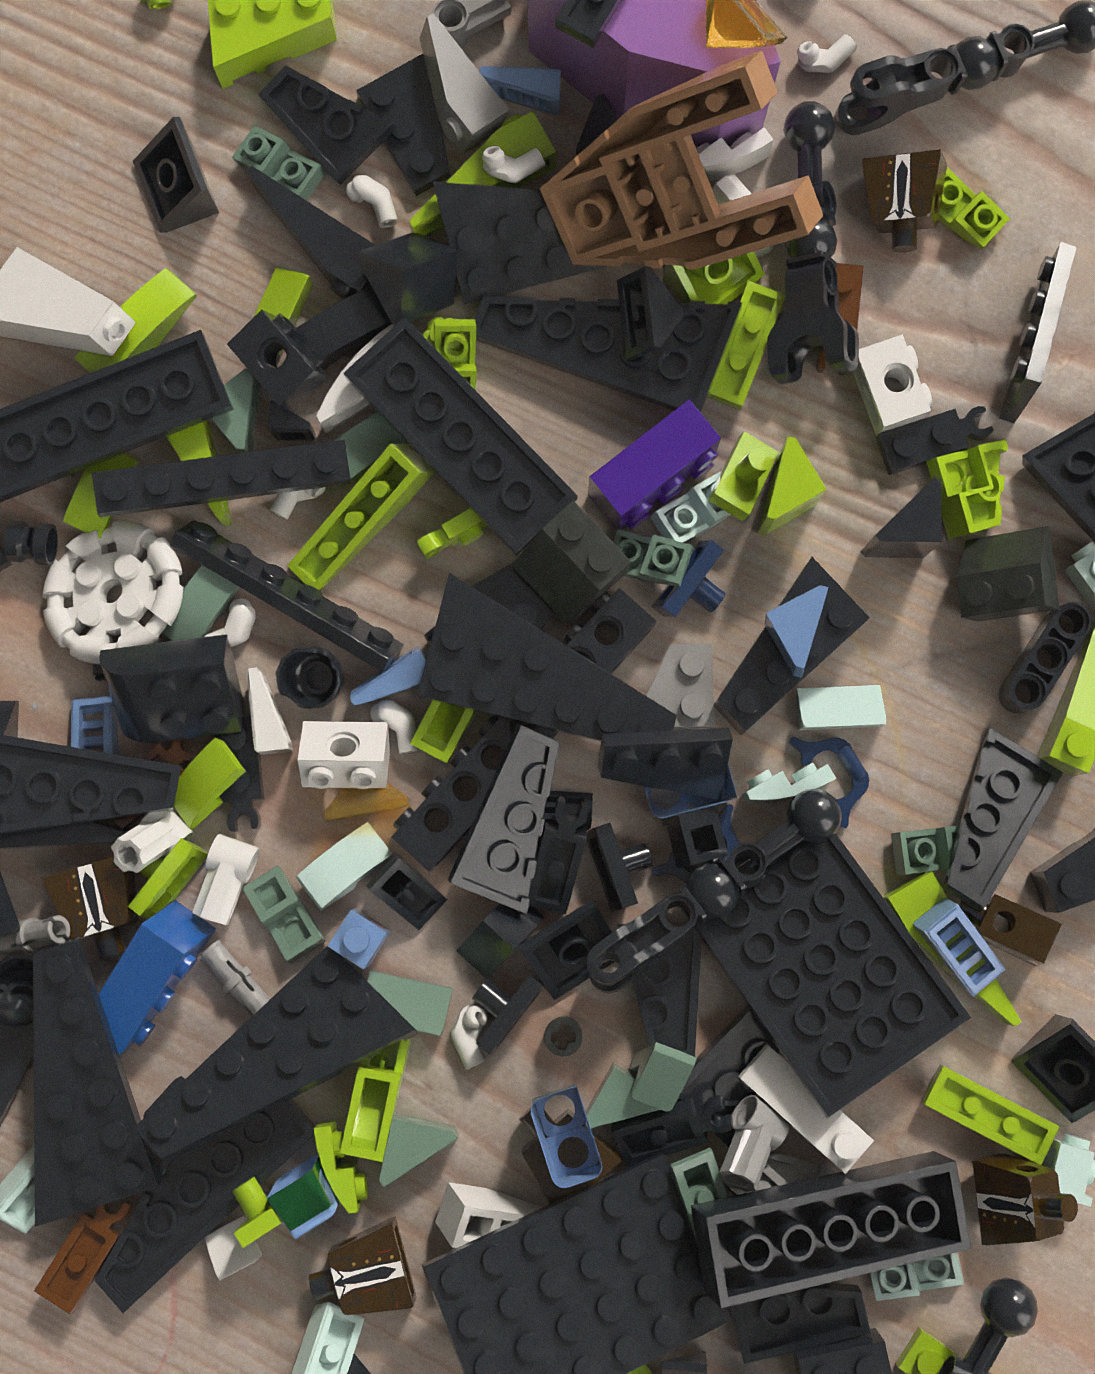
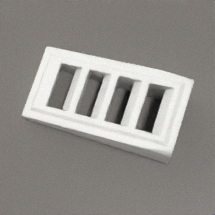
[247,667,293,755]

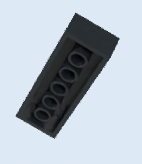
[691,1151,971,1308]

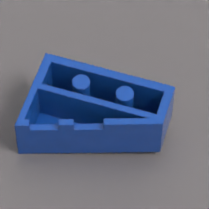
[99,900,216,1055]

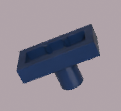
[651,540,726,617]

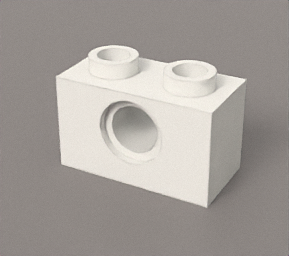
[852,334,932,436]
[298,721,390,789]

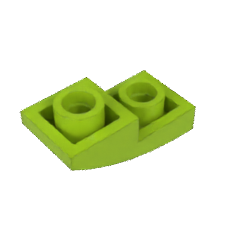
[938,167,1011,249]
[434,319,477,390]
[62,453,139,539]
[174,738,246,829]
[314,1120,368,1214]

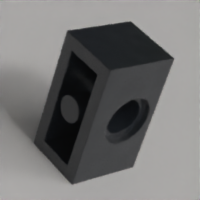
[227,309,329,411]

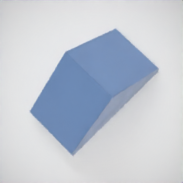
[764,585,829,678]

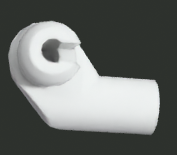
[797,34,857,73]
[482,146,545,183]
[346,175,398,228]
[269,487,326,520]
[205,598,256,647]
[370,700,420,754]
[451,1005,487,1070]

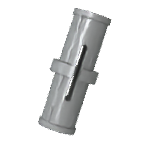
[0,915,70,955]
[199,940,270,1017]

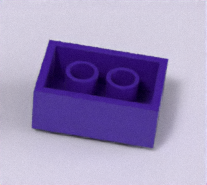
[588,399,721,531]

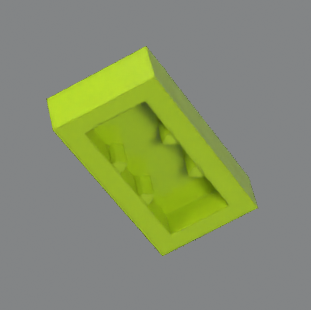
[708,431,779,521]
[128,838,208,919]
[232,1177,283,1248]

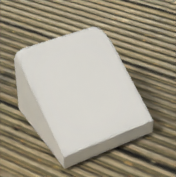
[205,1215,262,1281]

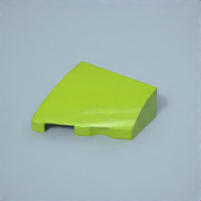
[926,439,1008,540]

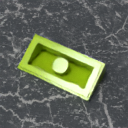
[253,268,313,357]

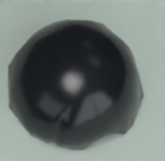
[275,646,344,709]

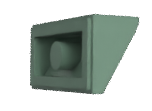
[367,970,453,1036]

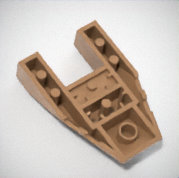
[540,50,823,270]

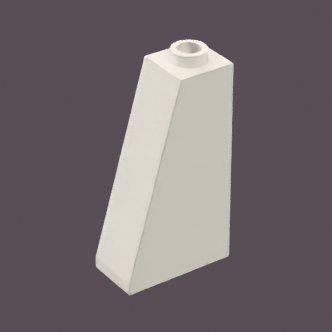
[0,247,136,356]

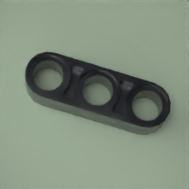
[999,602,1091,713]

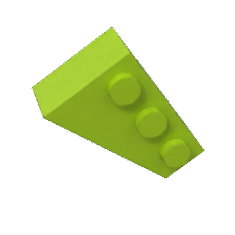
[208,0,337,89]

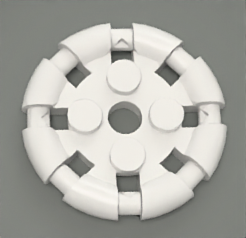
[42,521,184,665]

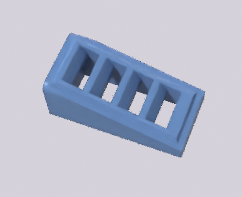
[479,66,561,115]
[350,647,427,706]
[71,696,119,755]
[913,898,1006,997]

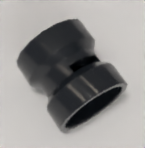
[4,520,58,565]

